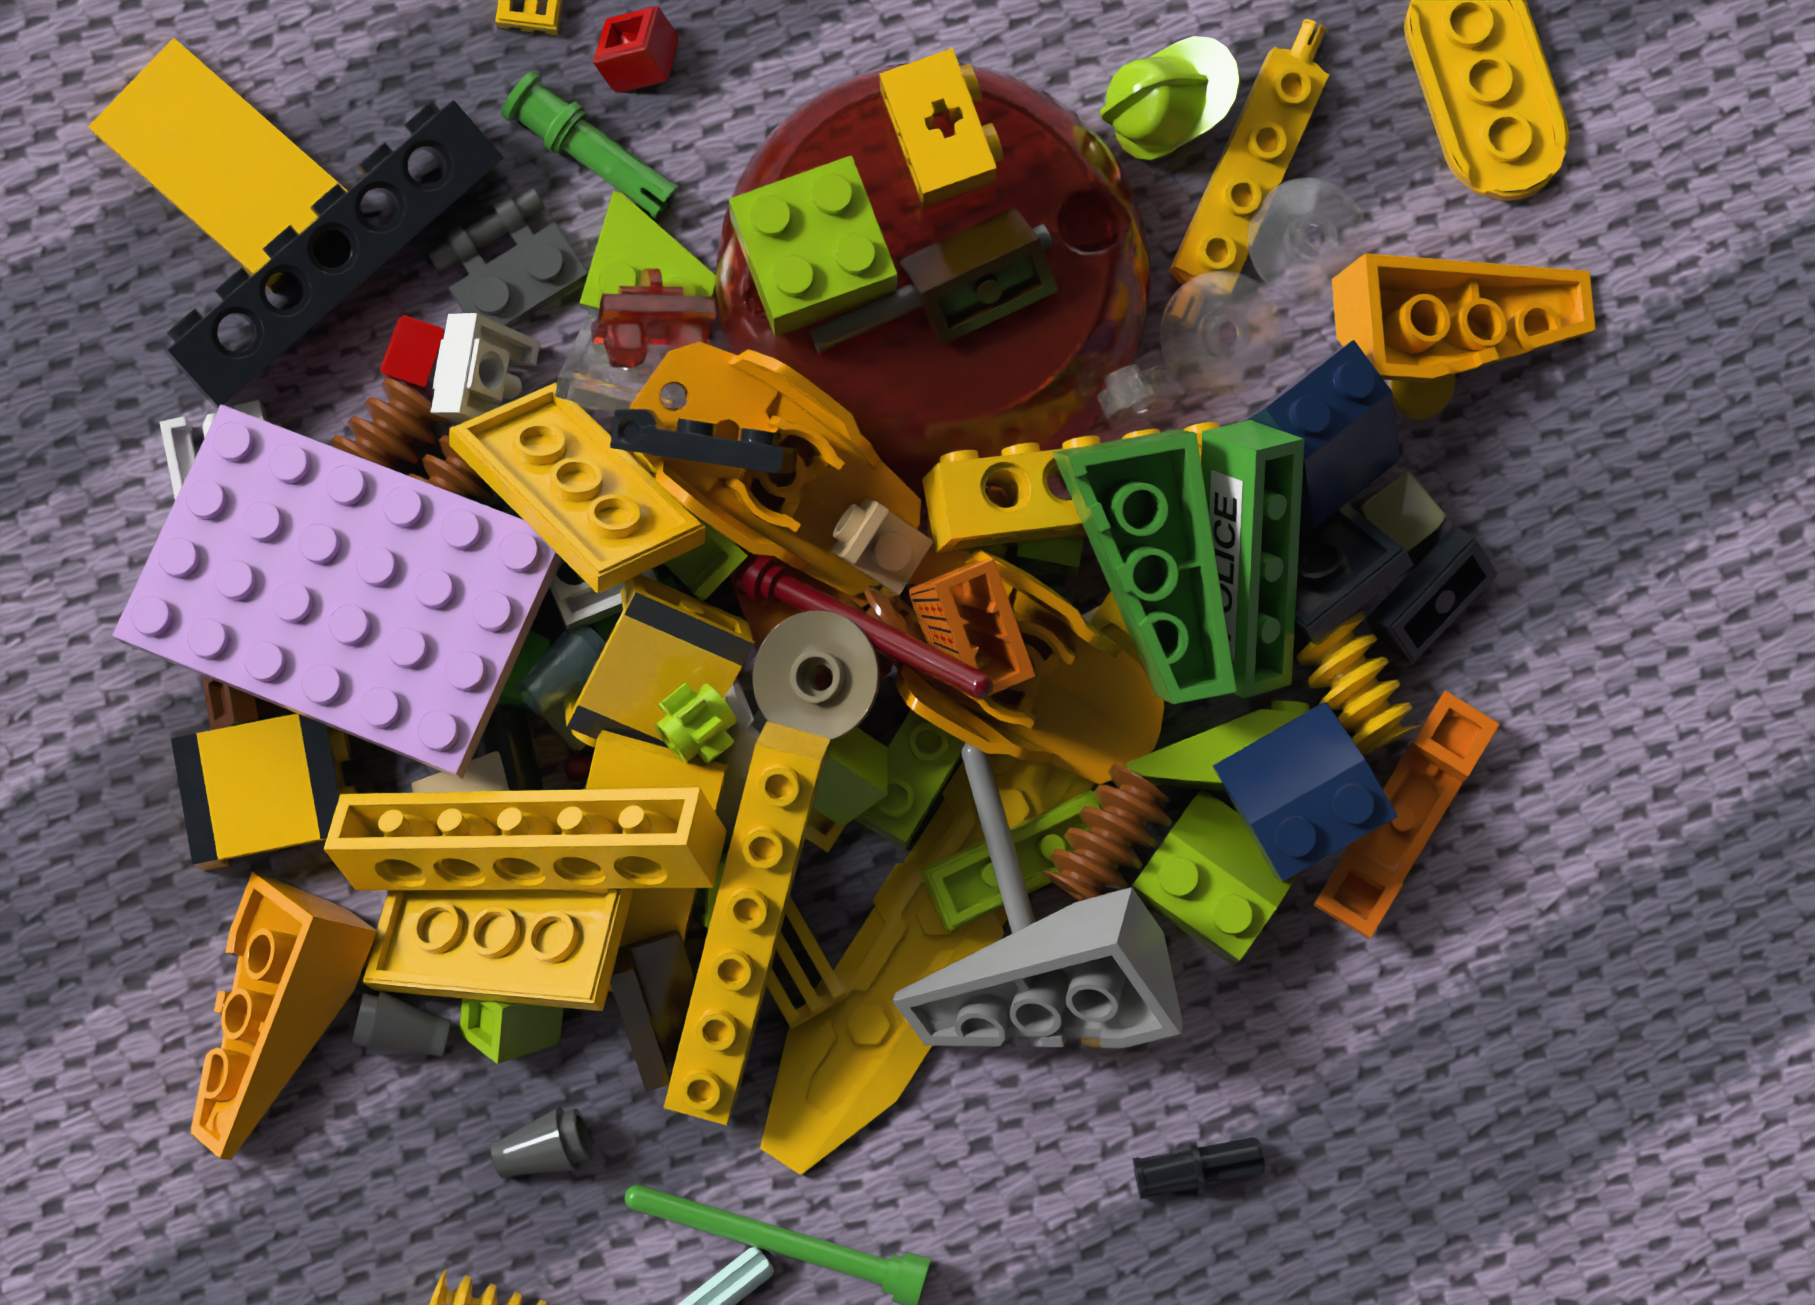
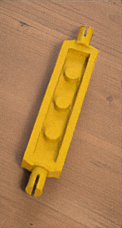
[1169,19,1330,328]

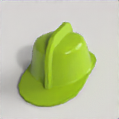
[1099,36,1240,160]

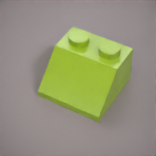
[1132,788,1300,966]

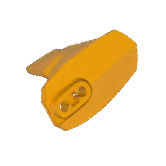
[629,341,921,596]
[869,543,1164,785]

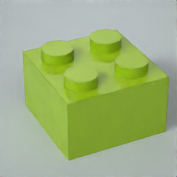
[729,155,897,337]

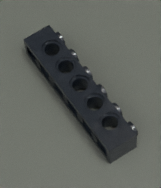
[164,100,504,408]

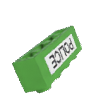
[1201,420,1304,698]

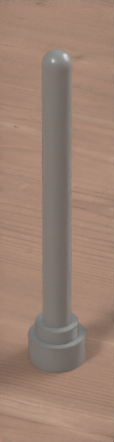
[962,743,1070,1047]

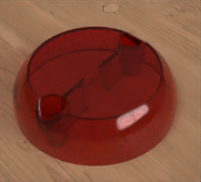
[715,63,1151,495]

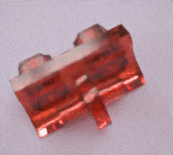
[591,268,717,368]

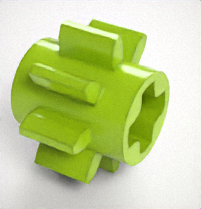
[655,682,737,764]

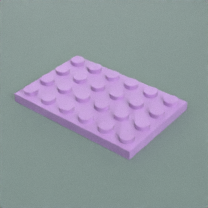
[112,404,562,780]

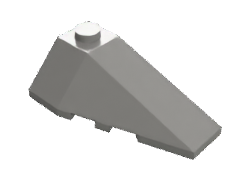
[892,887,1183,1048]

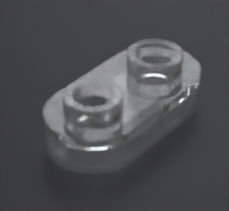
[1097,364,1188,423]

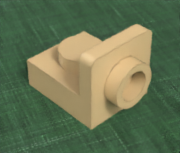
[830,497,934,595]

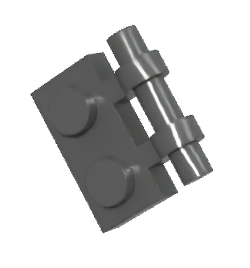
[426,187,588,328]

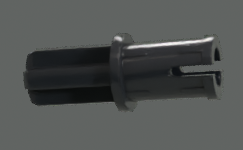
[1132,1137,1265,1200]

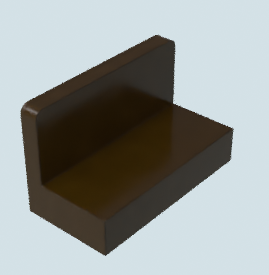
[900,208,1058,345]
[610,930,695,1092]

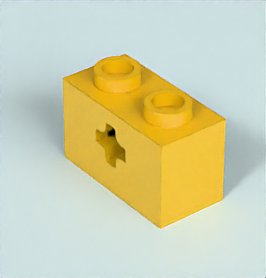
[879,48,1004,208]

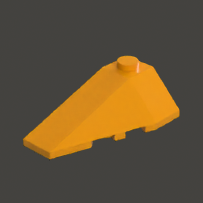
[1331,253,1596,382]
[190,872,377,1160]

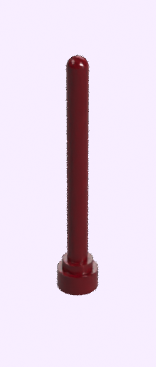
[735,552,993,699]

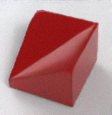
[593,6,679,93]
[380,315,445,401]

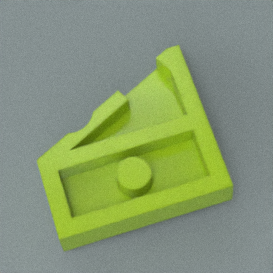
[580,191,718,341]

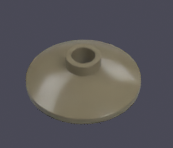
[753,611,880,741]

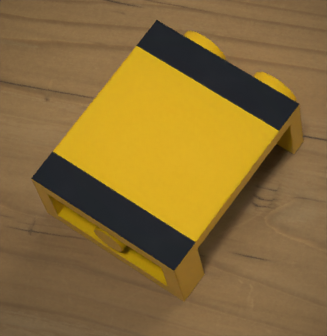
[564,574,754,748]
[171,713,358,871]

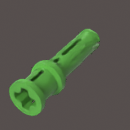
[501,70,679,219]

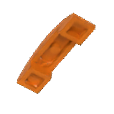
[1314,690,1500,940]

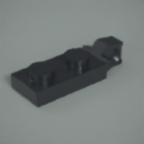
[610,409,798,474]

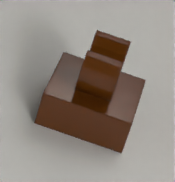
[201,675,280,730]

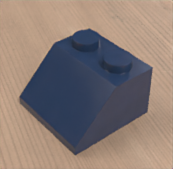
[1242,340,1400,532]
[1212,702,1398,882]

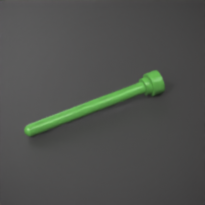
[624,1185,932,1305]

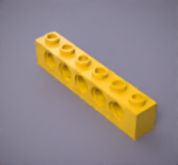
[922,422,1220,554]
[663,721,831,1126]
[324,787,727,891]

